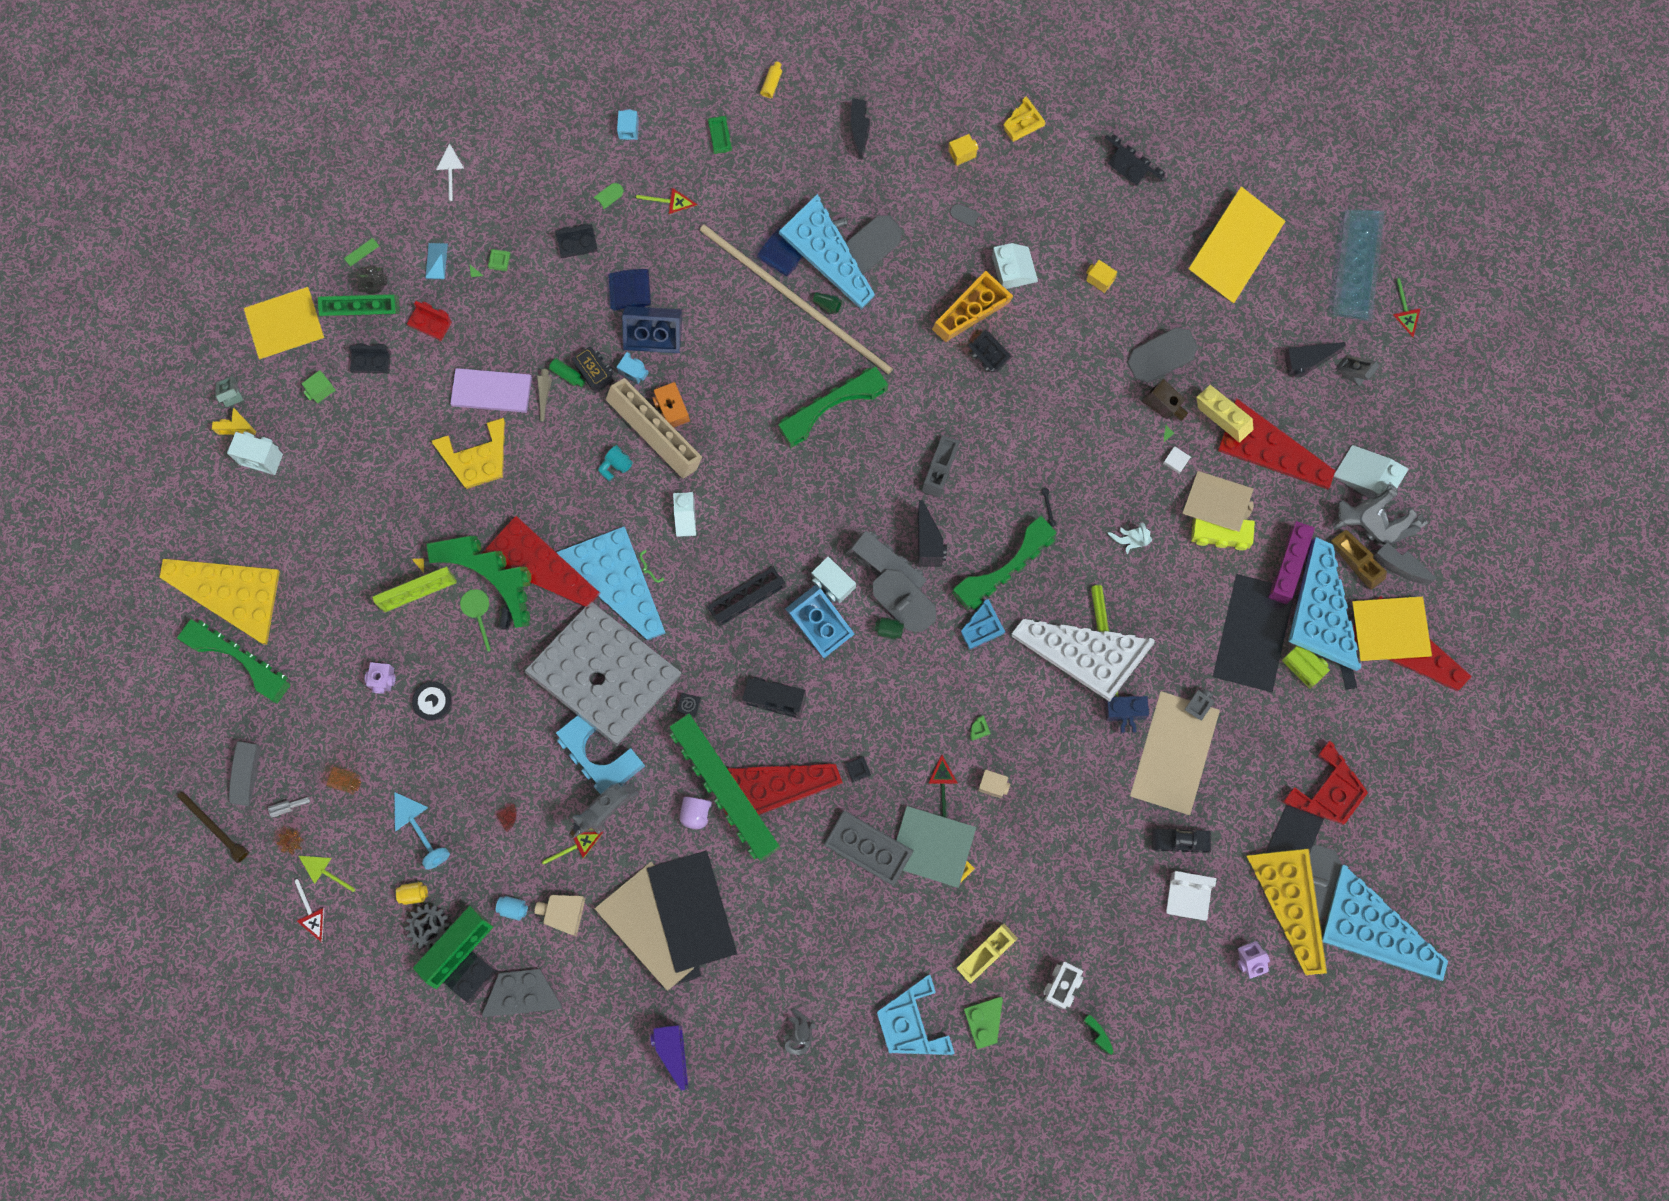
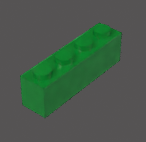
[318,294,400,316]
[413,906,493,990]

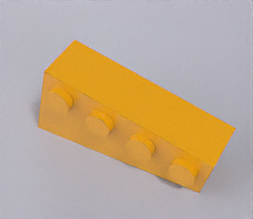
[932,271,1013,342]

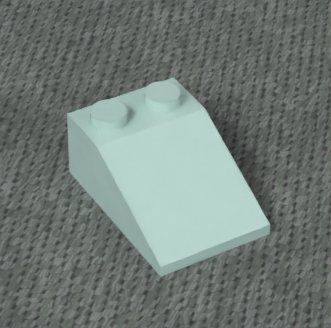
[1334,445,1408,498]

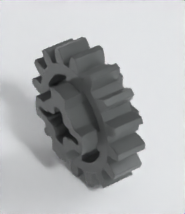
[405,904,451,950]

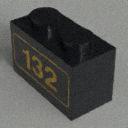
[571,346,614,394]

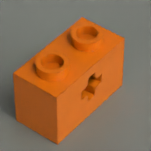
[652,382,690,428]

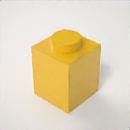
[948,134,978,166]
[1086,260,1118,293]

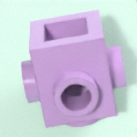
[365,662,396,694]
[1238,941,1270,979]

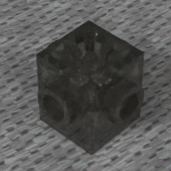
[356,265,387,294]

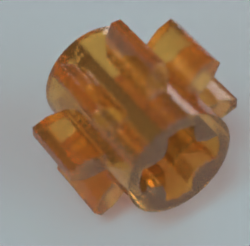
[276,829,304,855]

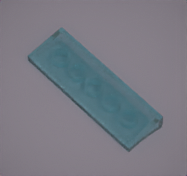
[1333,210,1385,322]

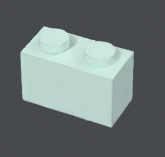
[812,557,856,604]

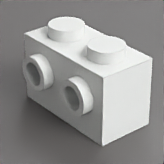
[1043,962,1083,1010]

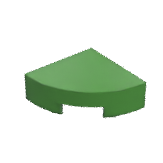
[970,715,991,741]

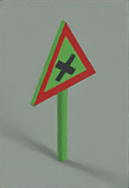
[1392,278,1421,338]

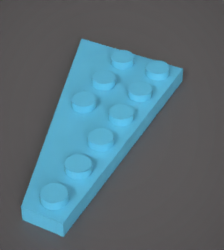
[779,194,875,309]

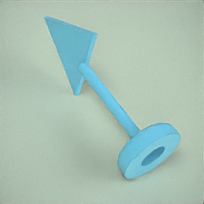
[395,792,450,870]

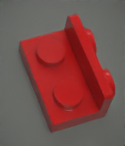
[407,301,452,341]

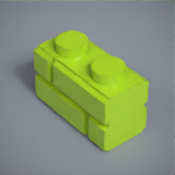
[1282,646,1330,689]

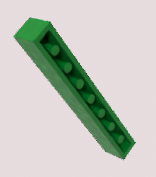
[669,713,780,862]

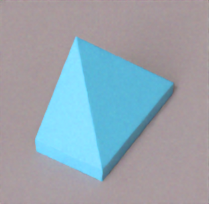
[426,243,448,279]

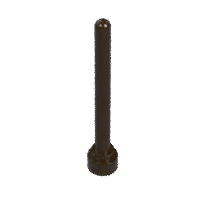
[177,791,249,863]

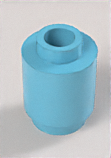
[496,896,528,921]

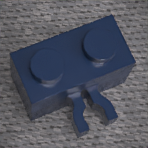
[1105,696,1149,734]

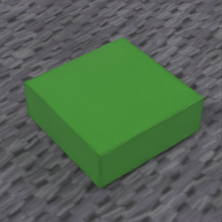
[488,249,511,271]

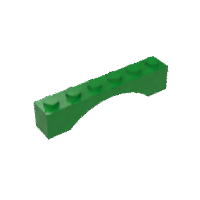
[778,366,888,448]
[952,516,1057,611]
[177,619,291,704]

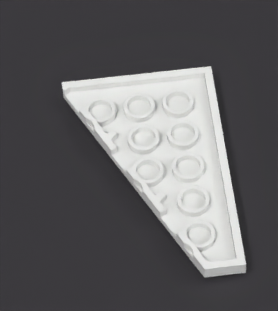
[1012,619,1155,702]

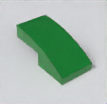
[1082,1014,1114,1055]

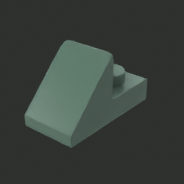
[216,375,243,407]

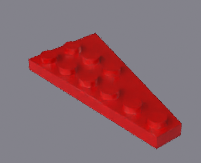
[1218,398,1336,489]

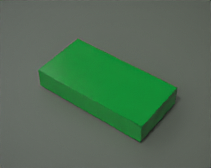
[708,116,732,154]

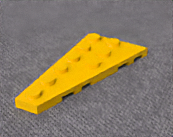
[1247,849,1327,975]

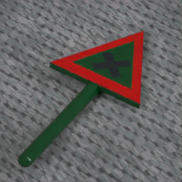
[928,755,958,818]

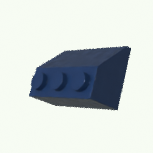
[623,306,682,353]

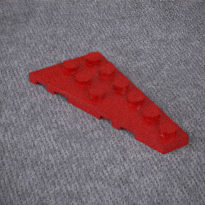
[481,516,601,607]
[1352,596,1472,691]
[723,764,843,826]

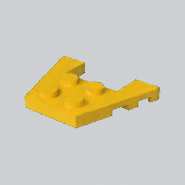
[432,418,505,489]

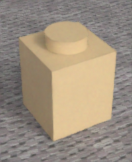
[978,769,1010,799]

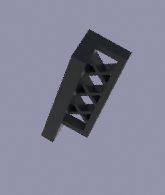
[707,566,786,627]

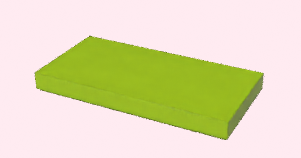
[372,566,457,612]

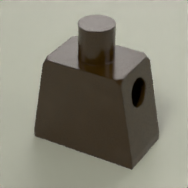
[1142,379,1189,421]

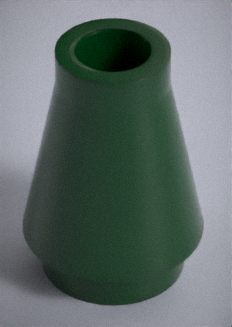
[813,292,842,314]

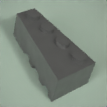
[845,531,927,589]

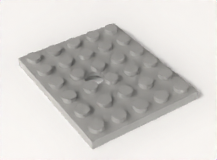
[525,602,681,746]

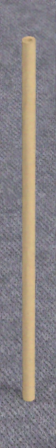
[700,225,893,375]

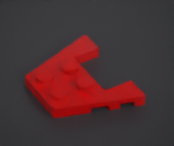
[1283,741,1368,825]

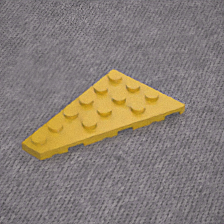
[160,559,280,645]

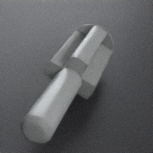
[268,797,311,818]

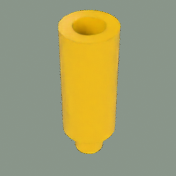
[760,61,782,98]

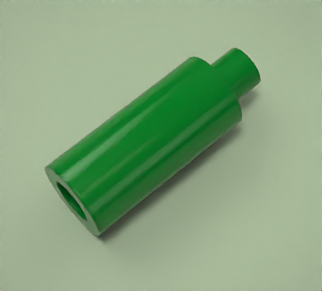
[549,358,586,387]

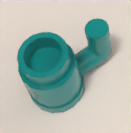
[598,445,633,481]

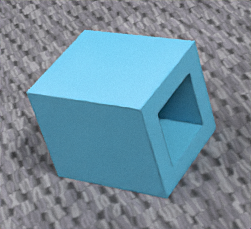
[617,109,639,140]

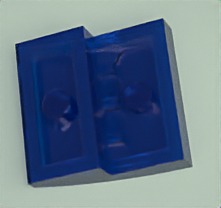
[757,227,803,277]
[608,269,651,311]

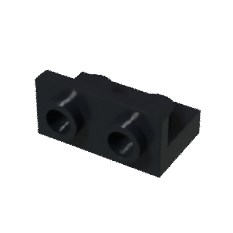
[555,224,598,259]
[349,343,391,374]

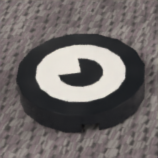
[412,682,452,721]

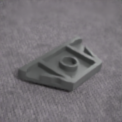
[482,969,563,1017]

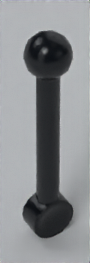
[1042,488,1056,527]

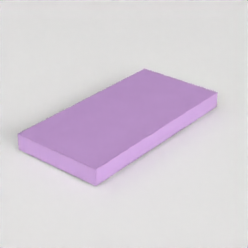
[451,368,532,413]

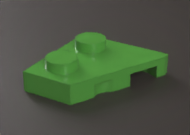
[964,997,1003,1049]

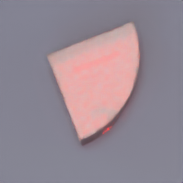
[496,804,517,832]

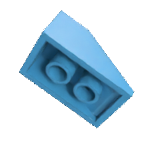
[785,585,854,658]

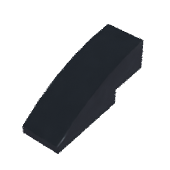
[851,98,870,160]

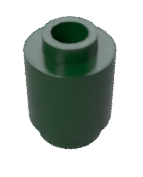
[875,617,904,640]

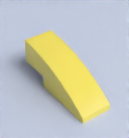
[956,924,1018,984]

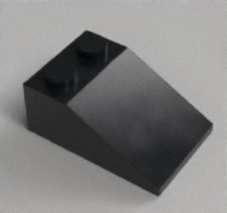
[918,500,947,567]
[444,950,498,1003]

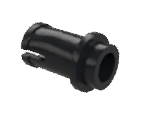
[497,604,511,630]

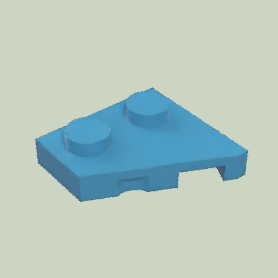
[961,599,1005,650]

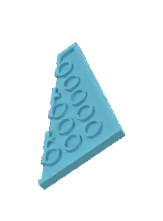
[557,526,665,640]
[1322,865,1448,981]

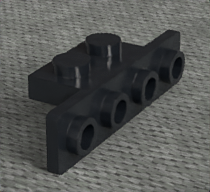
[1104,134,1168,186]

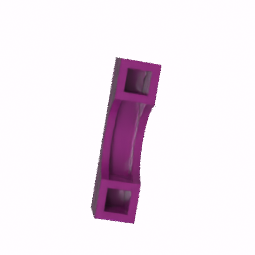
[1268,521,1315,605]

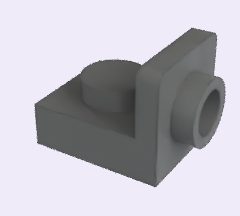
[1185,688,1215,721]

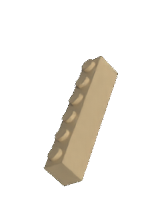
[606,378,702,479]

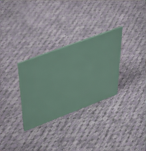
[897,806,976,888]

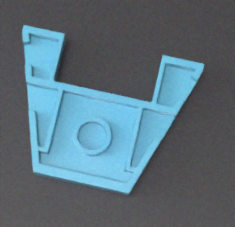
[877,975,955,1055]

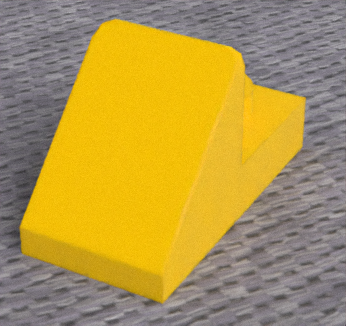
[212,408,256,435]

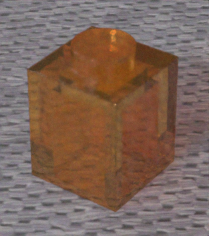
[326,767,361,795]

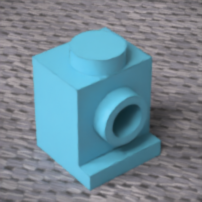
[617,352,648,384]

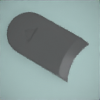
[951,204,981,228]

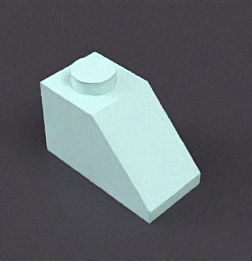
[673,492,696,537]

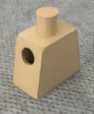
[535,895,586,936]

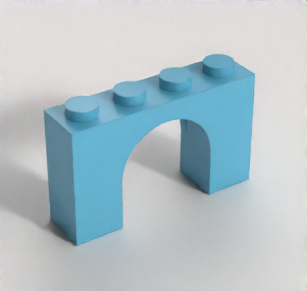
[556,716,645,795]

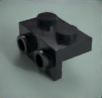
[967,329,1013,373]

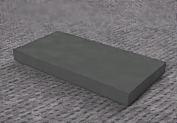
[824,810,914,886]

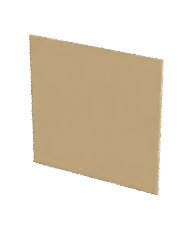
[1183,471,1253,532]

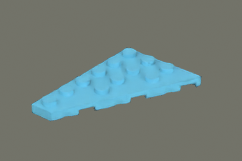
[1288,537,1361,671]

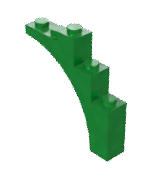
[426,536,531,628]

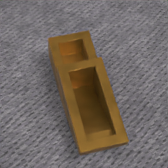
[1331,530,1387,590]

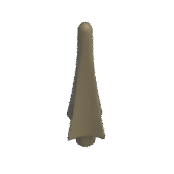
[537,369,552,421]

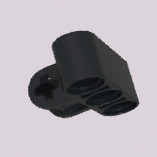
[1152,829,1211,853]

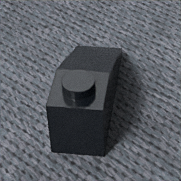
[1284,342,1346,378]

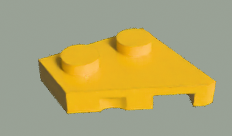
[1004,96,1045,142]

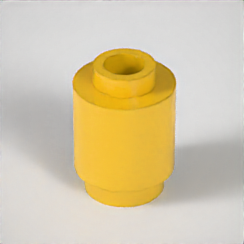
[396,882,428,905]

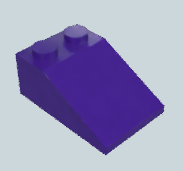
[650,1025,689,1091]

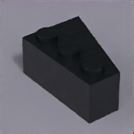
[742,677,806,719]

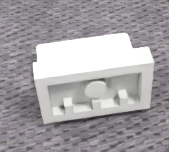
[1166,871,1216,921]

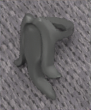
[785,1008,816,1055]

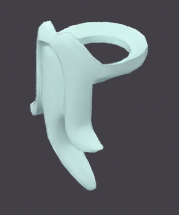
[1108,522,1152,554]

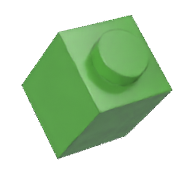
[302,370,336,404]

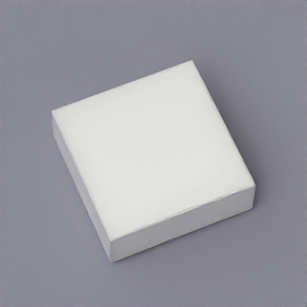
[1163,447,1191,474]

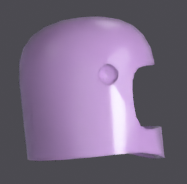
[679,797,712,829]

